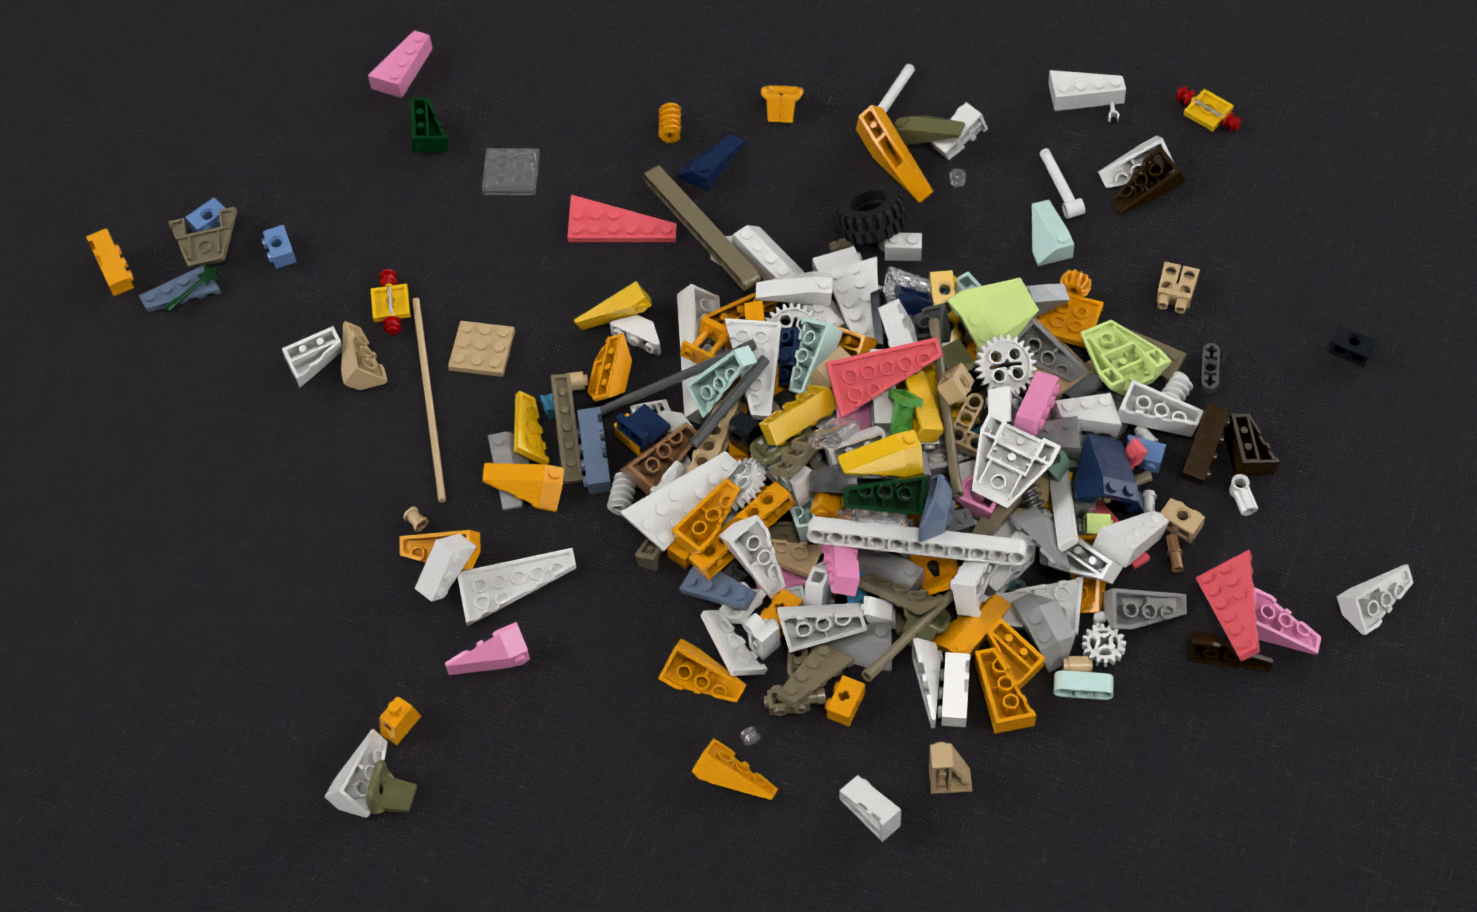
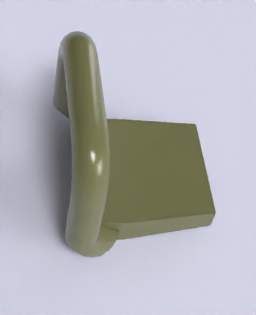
[942,339,979,371]
[749,434,791,465]
[900,608,951,646]
[366,760,417,815]

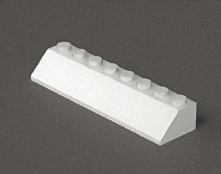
[732,225,848,330]
[677,284,724,424]

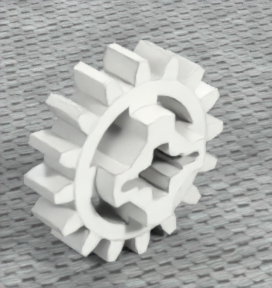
[1081,623,1126,667]

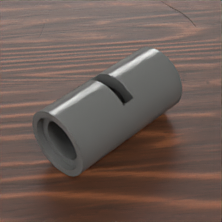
[1062,372,1103,399]

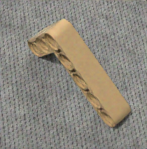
[953,393,983,458]

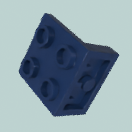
[894,284,934,316]
[616,404,671,451]

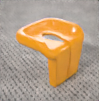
[761,86,804,123]
[908,554,959,595]

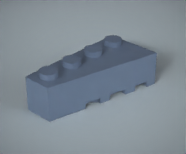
[577,407,611,494]

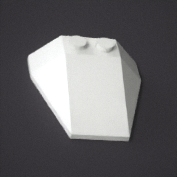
[972,412,1061,509]

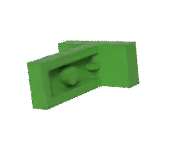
[888,389,923,436]

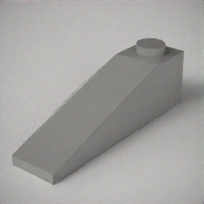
[1008,507,1070,572]

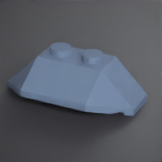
[918,474,955,542]

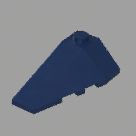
[677,134,745,192]

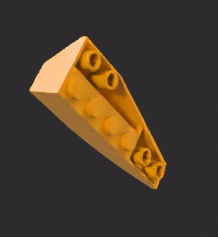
[856,105,934,203]

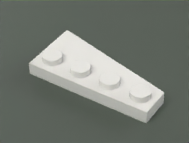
[701,610,768,676]

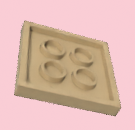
[448,321,515,377]

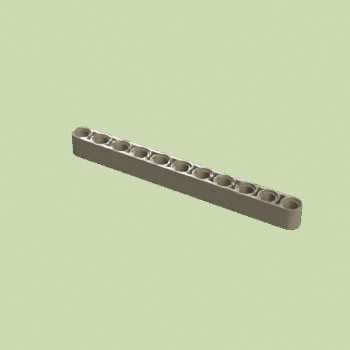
[643,165,761,291]

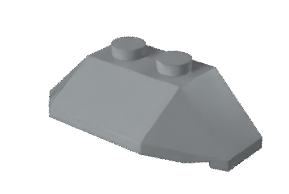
[1011,593,1075,673]

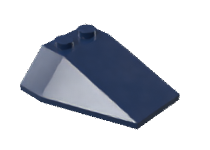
[1074,433,1144,514]

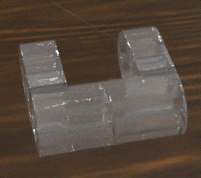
[809,417,860,449]

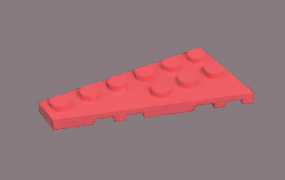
[567,195,677,242]
[825,337,942,419]
[1196,550,1260,662]

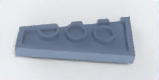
[139,264,221,312]
[679,567,756,611]

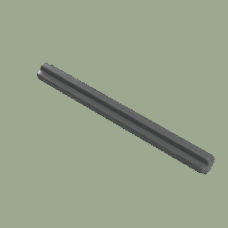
[689,355,770,448]

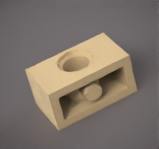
[936,362,975,406]
[1160,498,1205,543]

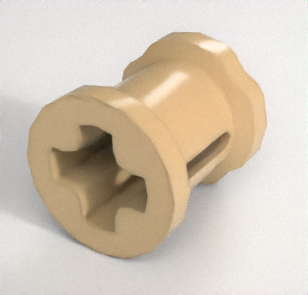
[403,506,429,532]

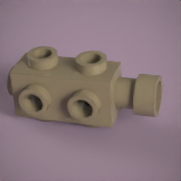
[764,685,826,716]

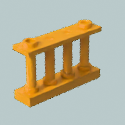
[680,316,741,383]

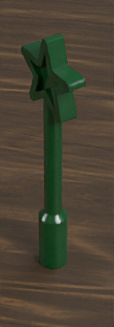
[165,265,219,312]

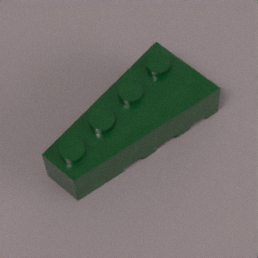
[840,475,927,516]

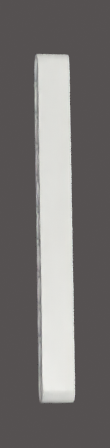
[807,517,1027,566]

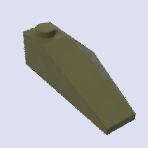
[894,115,965,145]

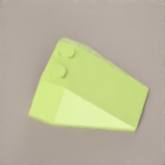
[947,278,1039,360]
[1080,320,1172,396]

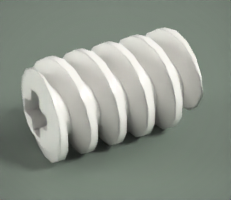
[1162,371,1193,401]
[607,472,637,515]

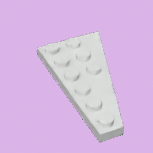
[827,257,878,349]
[725,318,781,420]
[619,451,740,552]
[458,548,577,627]
[957,576,1084,636]

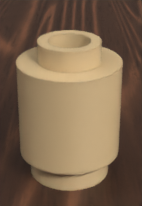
[565,371,589,391]
[1062,656,1093,672]

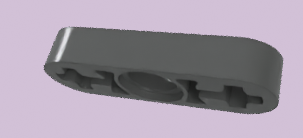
[1200,343,1220,394]

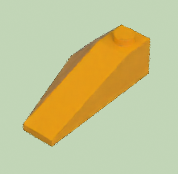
[400,530,480,570]
[691,738,778,800]

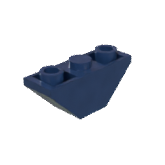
[778,327,800,385]

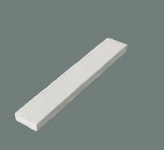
[1049,469,1079,552]

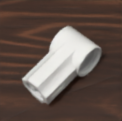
[1229,474,1258,516]

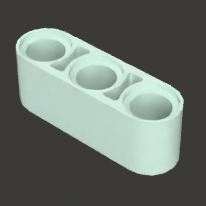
[1054,671,1114,700]

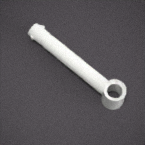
[878,64,915,112]
[1040,148,1085,219]

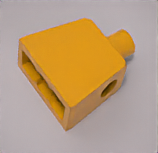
[379,697,421,745]

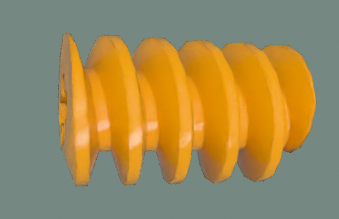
[659,103,681,143]

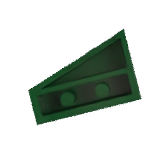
[410,97,448,152]

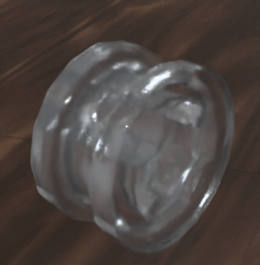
[950,169,966,187]
[740,727,761,746]

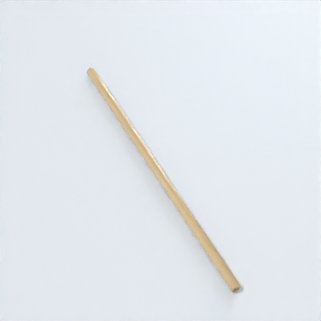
[412,298,446,503]

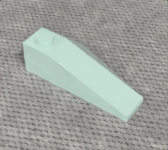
[1032,200,1074,266]

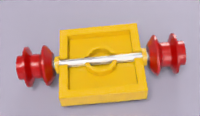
[1176,86,1241,132]
[371,269,411,335]

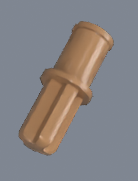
[1166,533,1184,573]

